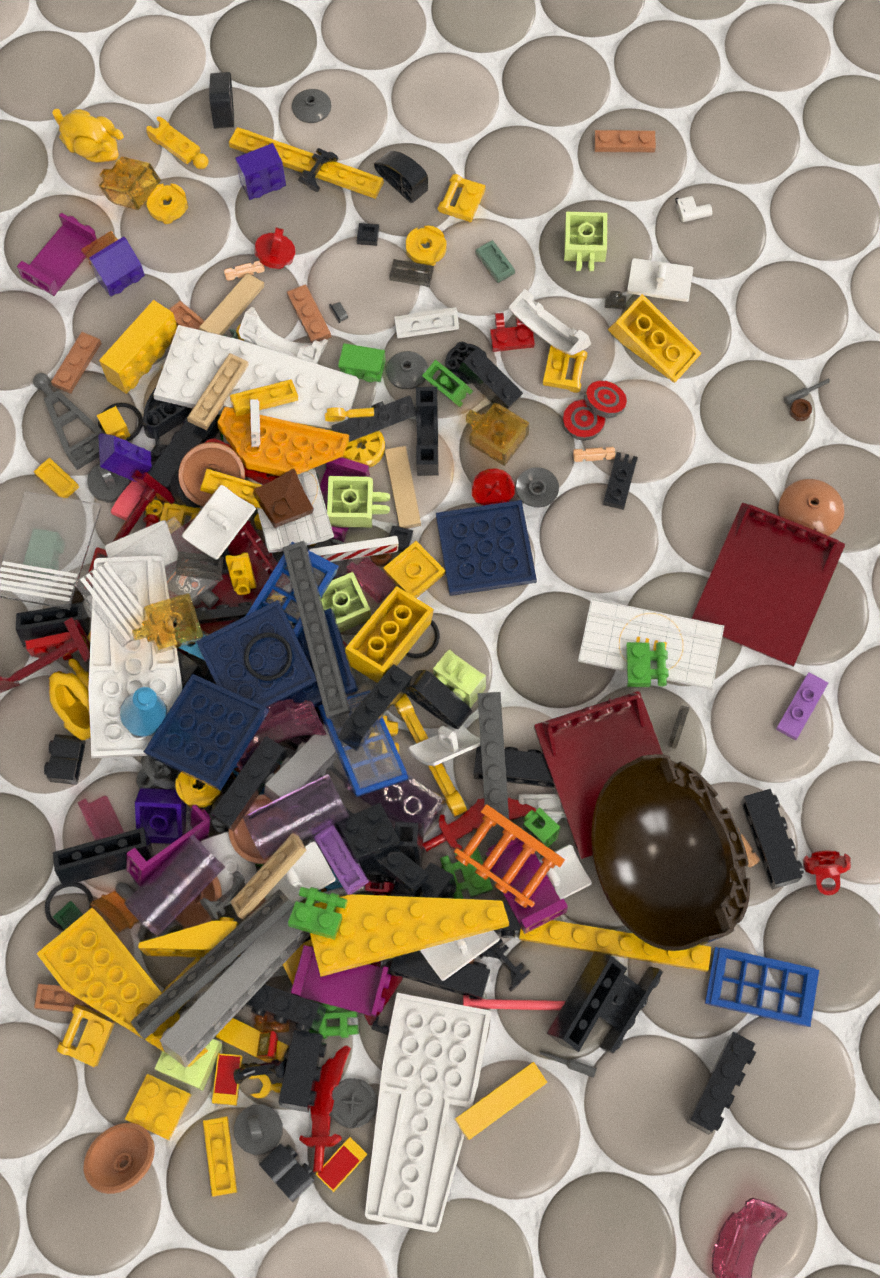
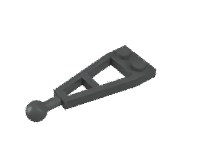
[33,373,104,470]

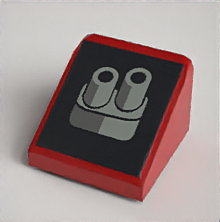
[257,1031,278,1059]

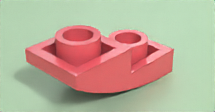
[111,481,145,520]

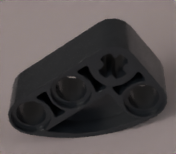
[209,72,234,129]
[374,151,428,203]
[143,388,193,439]
[405,670,472,730]

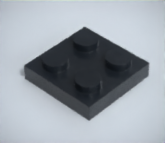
[337,803,400,863]

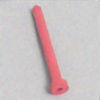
[463,995,565,1011]

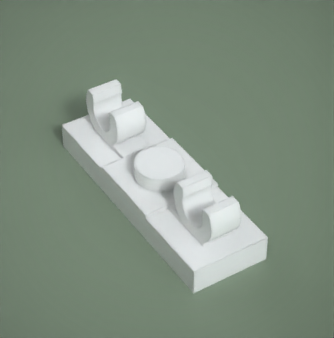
[394,307,459,339]

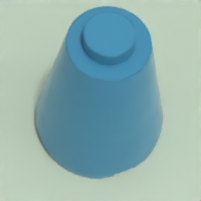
[120,687,167,737]

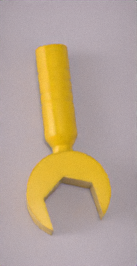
[325,407,374,422]
[249,1074,282,1099]

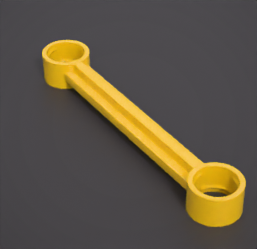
[395,693,467,817]

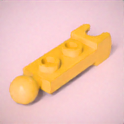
[146,116,209,169]

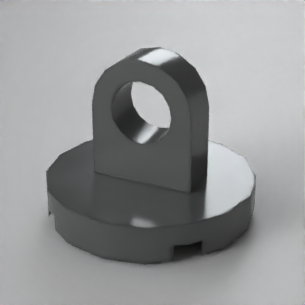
[87,463,131,503]
[137,756,181,789]
[234,1104,283,1155]

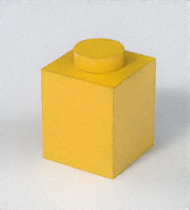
[96,406,130,440]

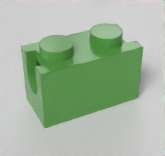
[338,343,386,382]
[422,359,473,407]
[522,808,560,848]

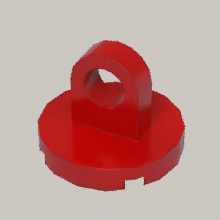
[254,227,295,269]
[471,468,515,506]
[803,850,851,895]

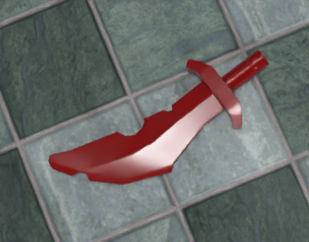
[423,798,536,852]
[299,1045,351,1173]

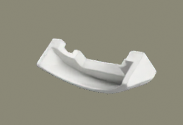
[508,289,591,355]
[238,307,328,364]

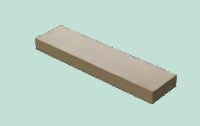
[200,273,264,335]
[187,353,249,430]
[385,446,421,529]
[231,833,307,920]

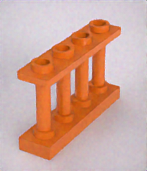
[453,804,565,908]

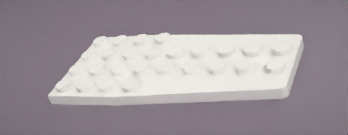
[154,325,359,431]
[88,556,182,759]
[365,993,491,1233]

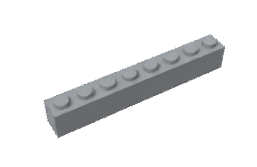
[264,679,377,811]
[160,906,310,1068]

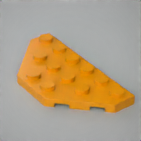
[218,407,349,476]

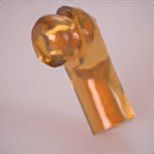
[254,1015,289,1033]

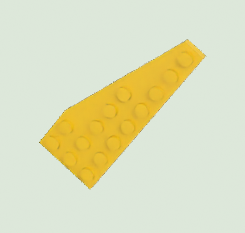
[310,894,509,977]
[36,907,208,1067]

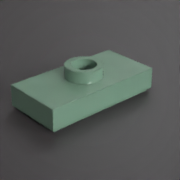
[475,240,515,283]

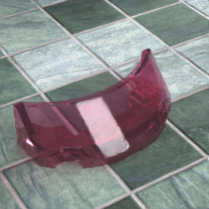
[237,699,327,771]
[712,1197,788,1278]

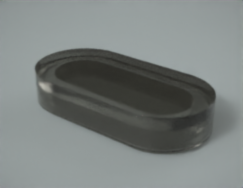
[667,705,690,749]

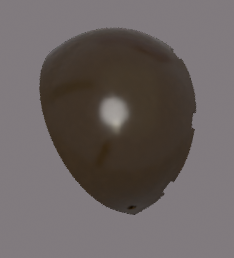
[592,754,750,951]

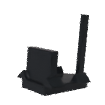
[372,1016,389,1035]

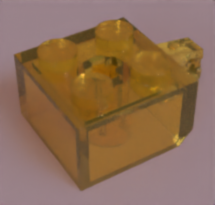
[99,156,161,210]
[466,403,529,466]
[132,593,203,654]

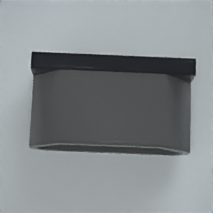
[329,302,348,323]

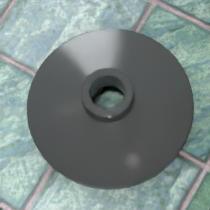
[292,89,331,123]
[386,351,428,390]
[516,467,559,508]

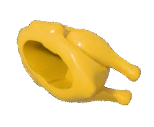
[52,109,124,163]
[49,659,91,740]

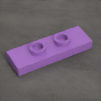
[776,672,828,741]
[313,823,369,895]

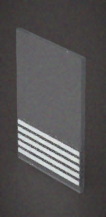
[0,491,102,610]
[74,517,223,647]

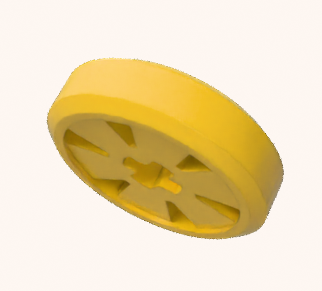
[342,431,385,468]

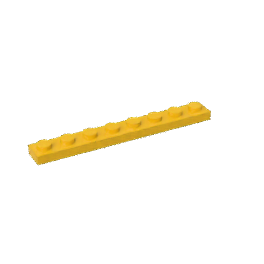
[229,127,384,199]
[519,920,711,972]

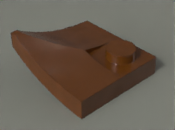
[253,468,314,528]

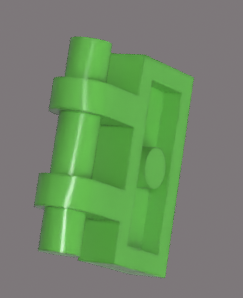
[626,642,669,687]
[440,847,493,899]
[288,887,348,940]
[309,1000,359,1039]

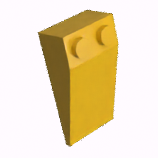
[607,294,701,383]
[138,917,241,958]

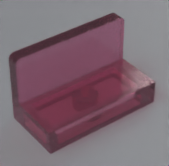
[346,557,396,604]
[77,796,124,840]

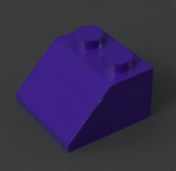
[89,236,145,297]
[98,433,152,482]
[135,788,187,844]

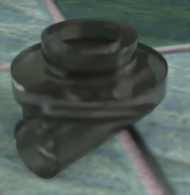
[604,291,626,309]

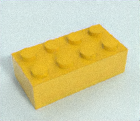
[99,300,177,394]
[345,586,434,683]

